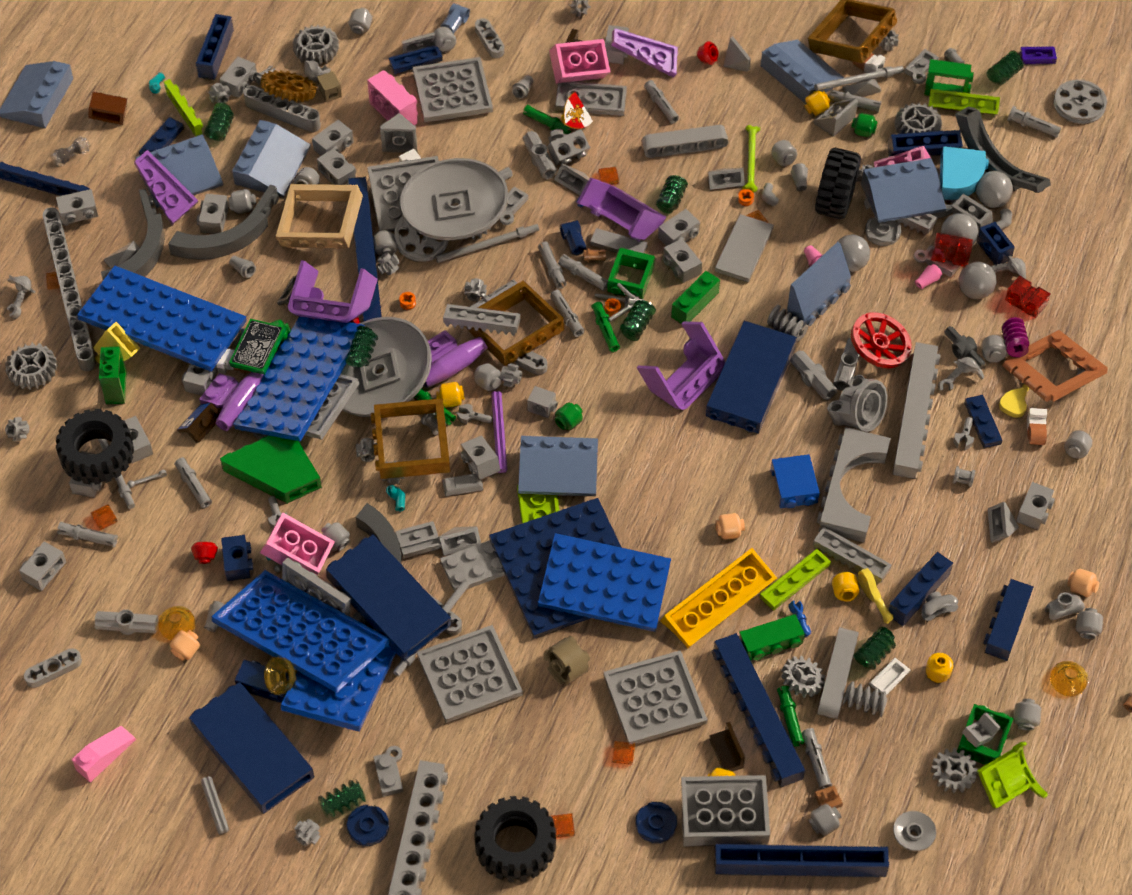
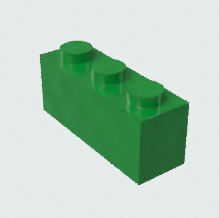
[671,271,720,324]
[739,614,805,661]

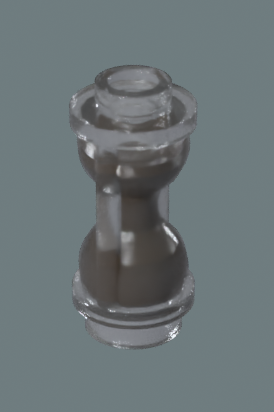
[51,136,90,167]

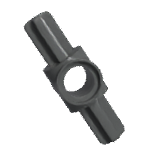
[944,326,985,369]

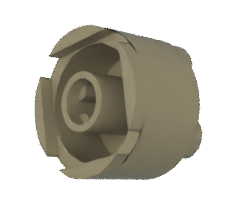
[543,636,590,685]

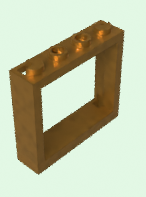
[808,0,897,64]
[465,280,564,366]
[371,398,450,479]

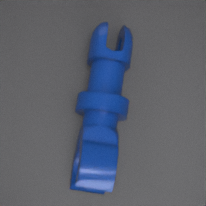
[788,600,811,638]

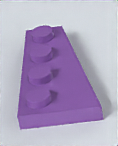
[611,28,678,78]
[134,150,198,225]

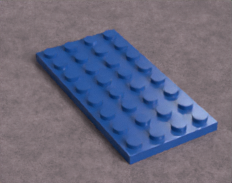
[77,266,247,372]
[233,316,366,441]
[211,570,389,693]

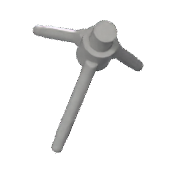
[595,283,645,321]

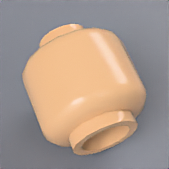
[715,513,745,540]
[1068,569,1099,597]
[170,630,200,661]

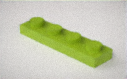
[164,79,203,137]
[928,89,1000,115]
[760,549,831,611]

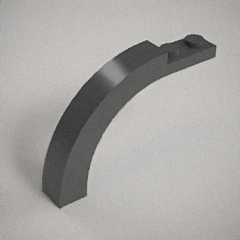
[955,107,1051,193]
[168,184,279,260]
[101,189,165,280]
[352,503,402,626]

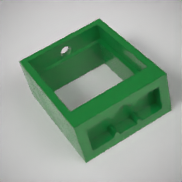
[924,59,974,96]
[607,248,655,299]
[99,347,127,404]
[957,704,1014,765]

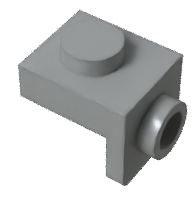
[962,713,1000,748]

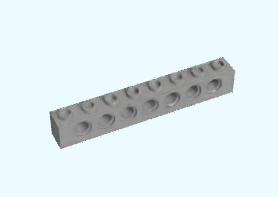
[388,760,448,895]

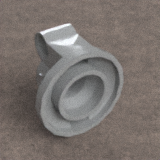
[827,375,888,432]

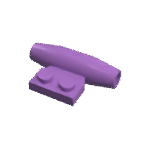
[423,330,487,388]
[200,372,263,431]

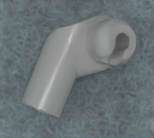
[761,183,779,206]
[996,209,1012,230]

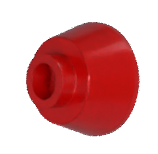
[697,41,719,65]
[191,542,218,564]

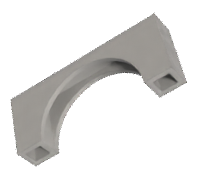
[817,427,891,543]

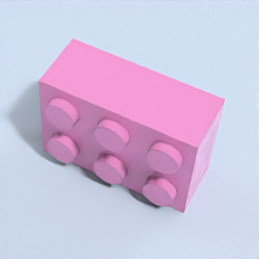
[549,39,610,84]
[367,70,418,126]
[260,513,335,575]

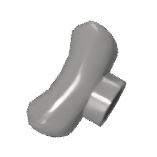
[922,592,959,621]
[1045,592,1085,620]

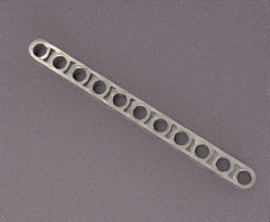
[43,207,96,371]

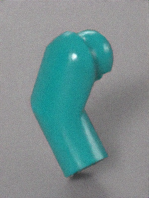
[148,72,165,94]
[386,485,406,512]

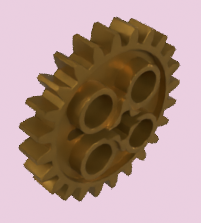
[260,70,317,102]

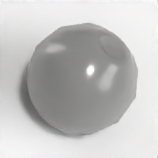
[976,171,1013,208]
[941,214,979,250]
[836,234,870,272]
[958,262,997,300]

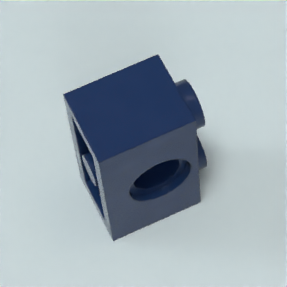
[977,222,1015,265]
[221,535,254,581]

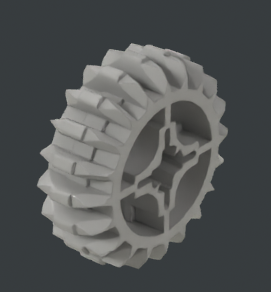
[293,25,339,66]
[894,103,942,134]
[5,342,57,390]

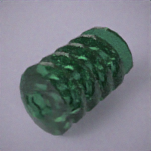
[987,50,1024,85]
[204,102,234,141]
[656,175,688,214]
[620,300,656,341]
[345,325,378,368]
[853,626,896,670]
[318,780,366,818]

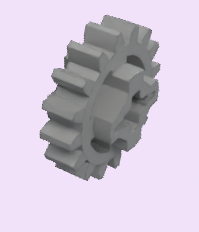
[781,656,825,698]
[931,748,978,793]

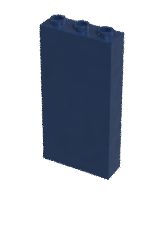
[706,321,797,434]
[326,535,451,661]
[189,682,315,814]

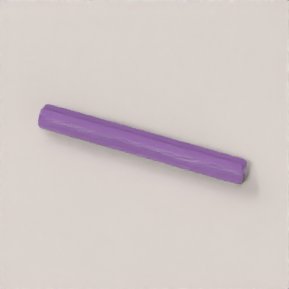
[491,391,507,473]

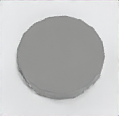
[865,217,901,246]

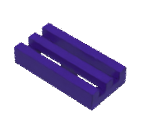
[1020,46,1057,64]

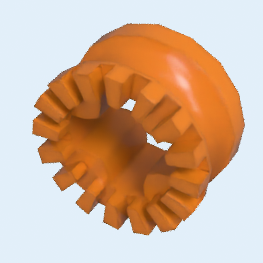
[738,189,754,206]
[399,292,416,310]
[604,298,621,316]

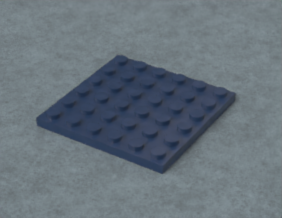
[489,498,622,638]

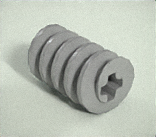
[767,304,808,343]
[842,681,888,717]

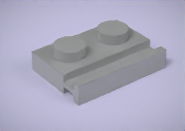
[395,521,441,559]

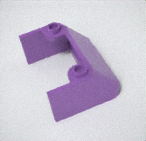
[577,177,666,241]
[288,260,378,323]
[637,321,725,410]

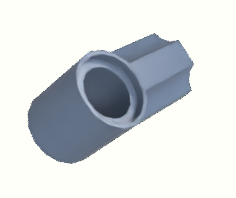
[441,3,470,34]

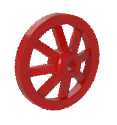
[851,312,912,368]

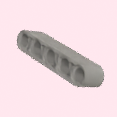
[243,85,321,132]
[641,125,729,158]
[817,627,859,719]

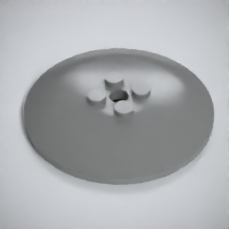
[400,158,508,240]
[341,317,432,417]

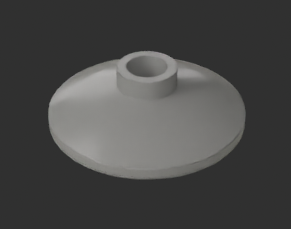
[893,811,936,851]

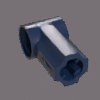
[560,220,586,256]

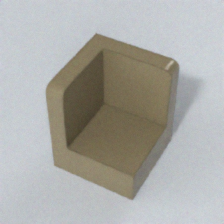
[317,72,342,102]

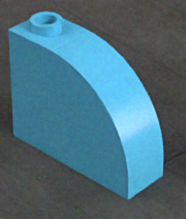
[940,146,989,200]

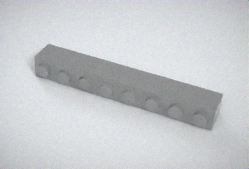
[893,342,940,479]

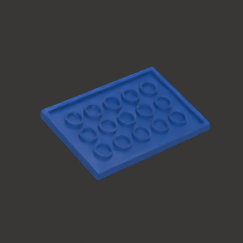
[538,533,671,632]
[281,645,396,732]

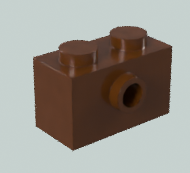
[88,92,128,125]

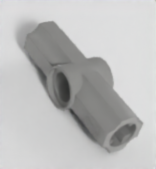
[523,131,557,180]
[833,338,863,391]
[790,350,837,400]
[95,609,159,635]

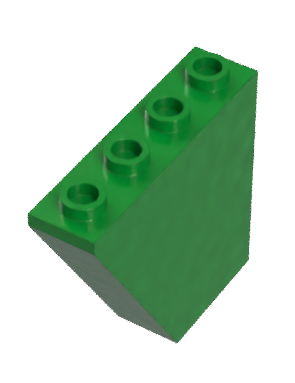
[220,436,322,504]

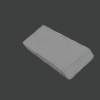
[590,228,647,253]

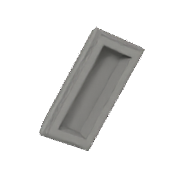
[442,474,484,497]

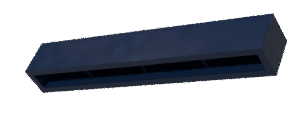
[712,633,805,788]
[714,844,889,877]

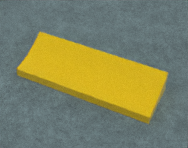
[660,548,777,648]

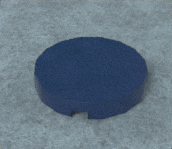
[635,802,677,843]
[347,805,389,846]

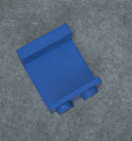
[770,454,820,508]

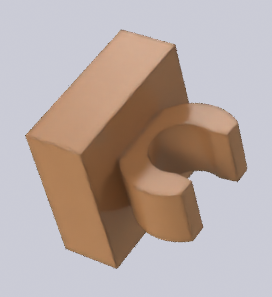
[814,785,843,808]

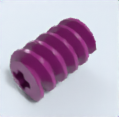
[1002,317,1029,358]

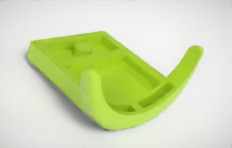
[977,742,1048,809]

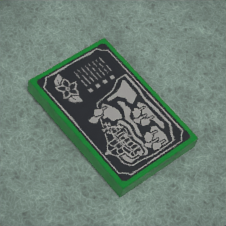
[229,319,286,375]

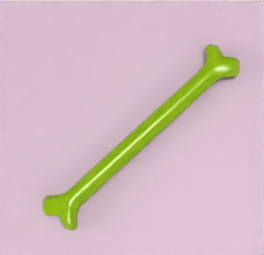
[742,125,760,192]

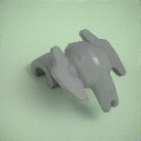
[990,256,1026,286]
[7,275,35,319]
[938,357,984,391]

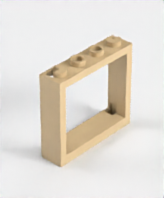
[276,184,363,249]

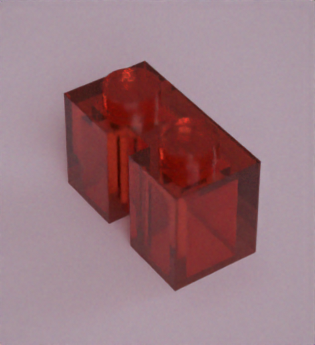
[931,233,973,267]
[1005,276,1051,318]

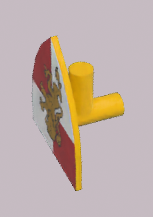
[561,92,592,129]

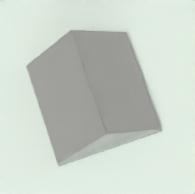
[813,98,858,137]
[380,113,418,152]

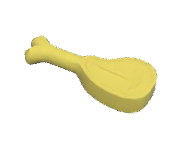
[999,383,1030,418]
[858,568,893,624]

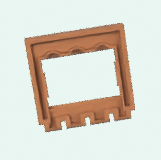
[1002,330,1108,402]

